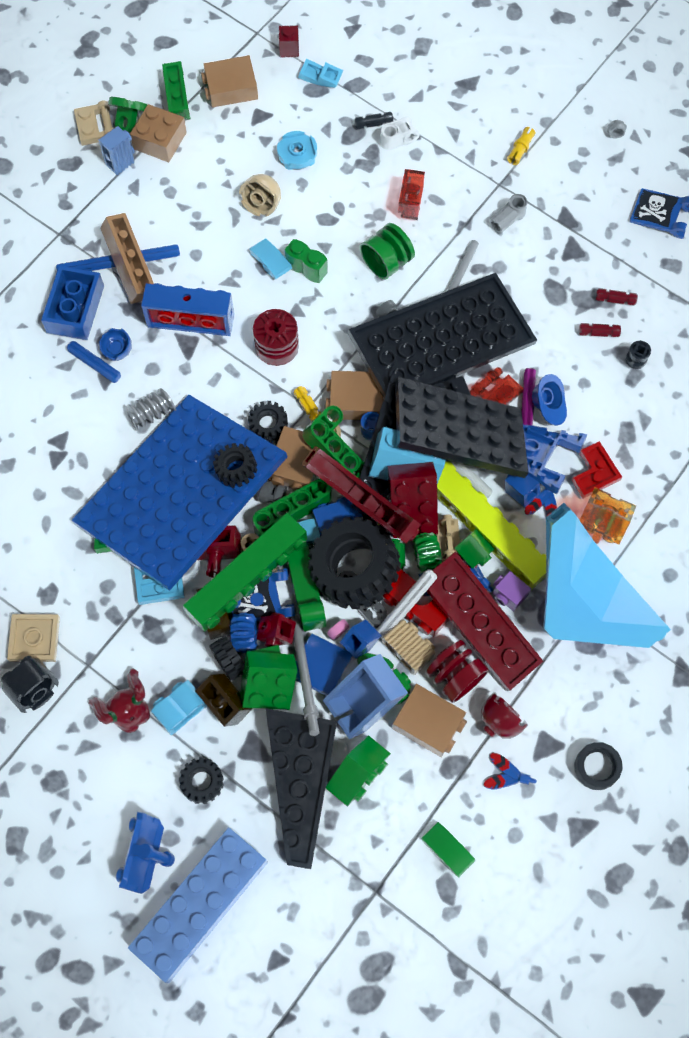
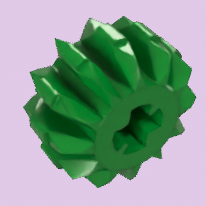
[412,532,442,572]

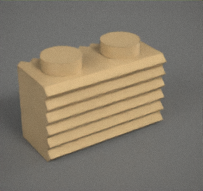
[382,619,435,675]

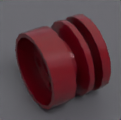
[252,309,299,366]
[425,640,489,703]

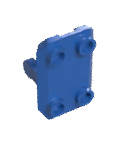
[116,812,175,894]

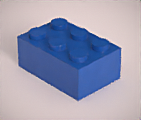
[41,265,104,340]

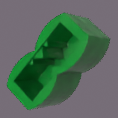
[285,239,328,283]

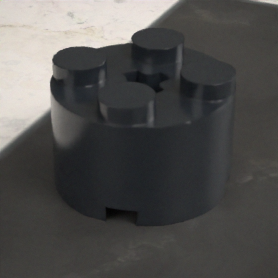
[1,656,59,713]

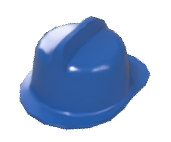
[532,374,567,426]

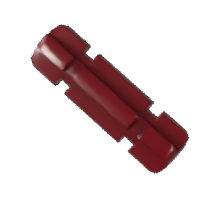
[596,288,638,306]
[579,323,621,337]

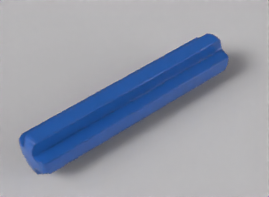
[67,341,121,383]

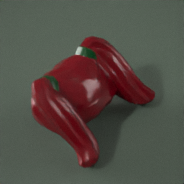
[88,668,150,733]

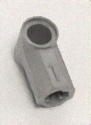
[489,194,528,233]

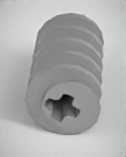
[127,388,176,431]

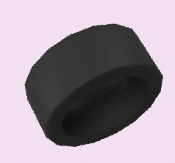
[574,742,623,790]

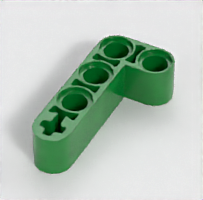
[302,405,364,478]
[253,478,332,537]
[288,543,326,632]

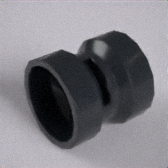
[625,340,651,369]

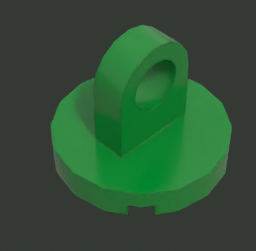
[108,96,147,133]

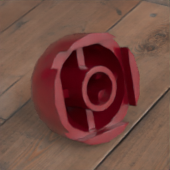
[481,692,529,739]

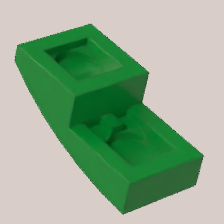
[421,821,476,878]

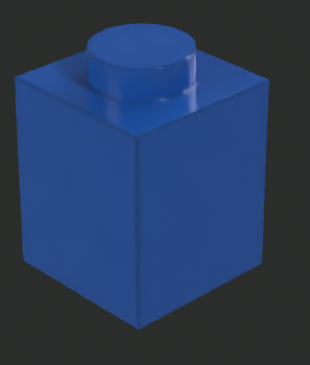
[505,474,540,508]
[340,620,382,659]

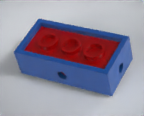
[141,283,235,337]

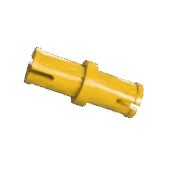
[507,127,536,165]

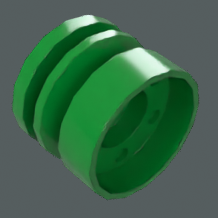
[360,223,415,280]

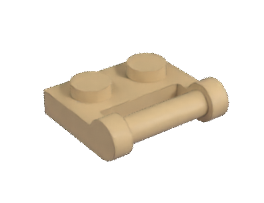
[74,100,114,146]

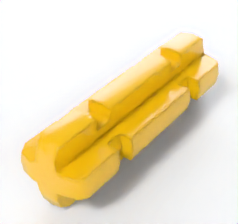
[294,386,321,421]

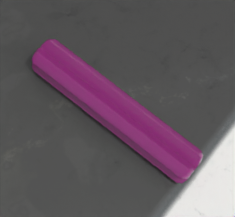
[521,368,536,425]

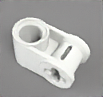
[380,116,420,150]

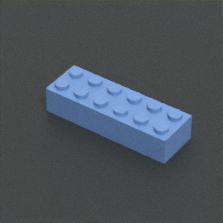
[127,827,268,983]

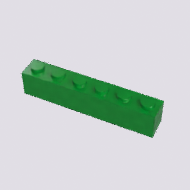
[183,512,307,632]

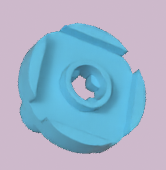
[277,131,317,170]

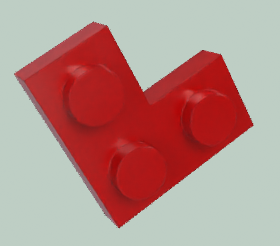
[572,441,622,499]

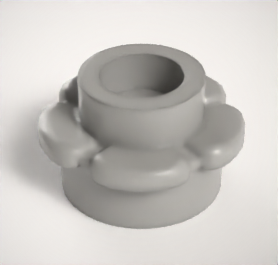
[607,120,627,139]

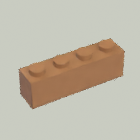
[100,213,154,304]

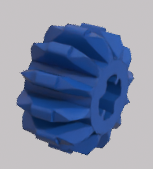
[230,613,258,653]

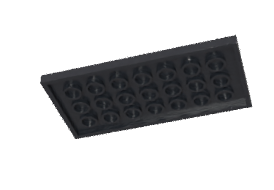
[347,272,537,397]

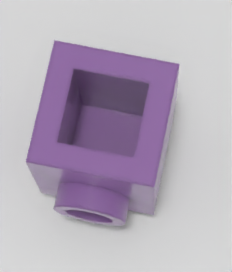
[493,571,531,612]

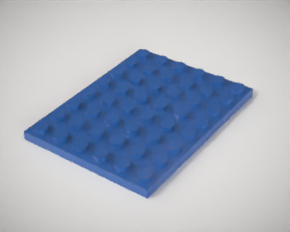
[71,394,288,591]

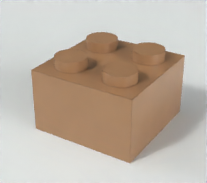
[130,104,187,163]

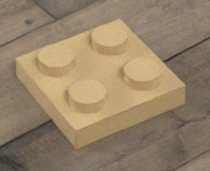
[7,614,60,662]

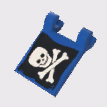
[630,188,689,239]
[232,568,296,622]

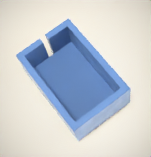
[323,654,408,739]

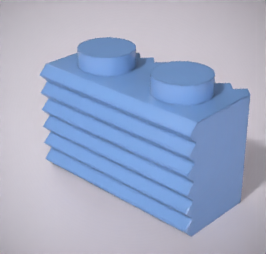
[98,126,135,175]

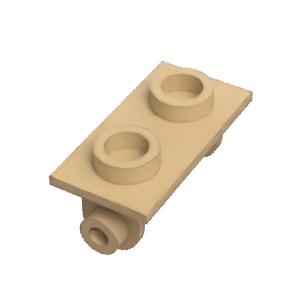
[436,515,461,562]

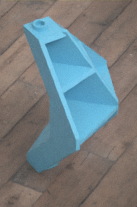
[544,503,671,648]

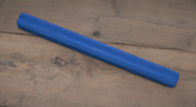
[56,244,180,271]

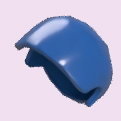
[99,328,132,361]

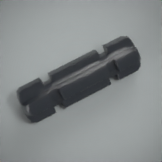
[354,111,393,129]

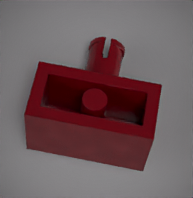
[197,525,242,578]

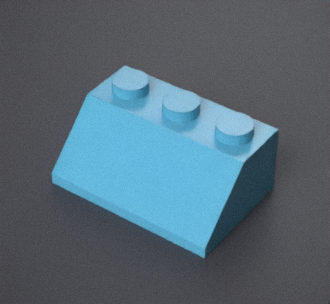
[369,427,446,484]

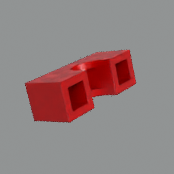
[382,569,449,637]

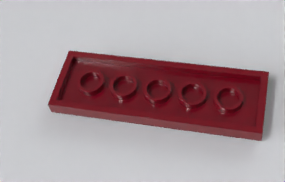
[427,552,543,691]

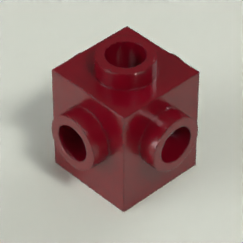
[257,613,296,647]

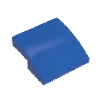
[295,633,352,696]

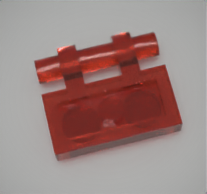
[470,367,524,405]

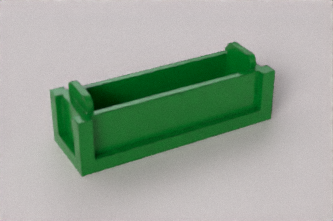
[162,61,191,120]

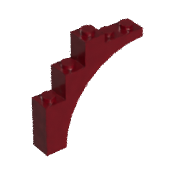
[302,446,421,544]

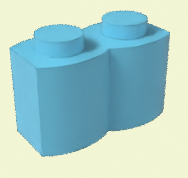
[151,680,207,735]

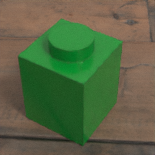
[455,529,494,568]

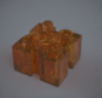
[580,487,637,545]

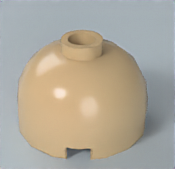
[239,174,281,216]

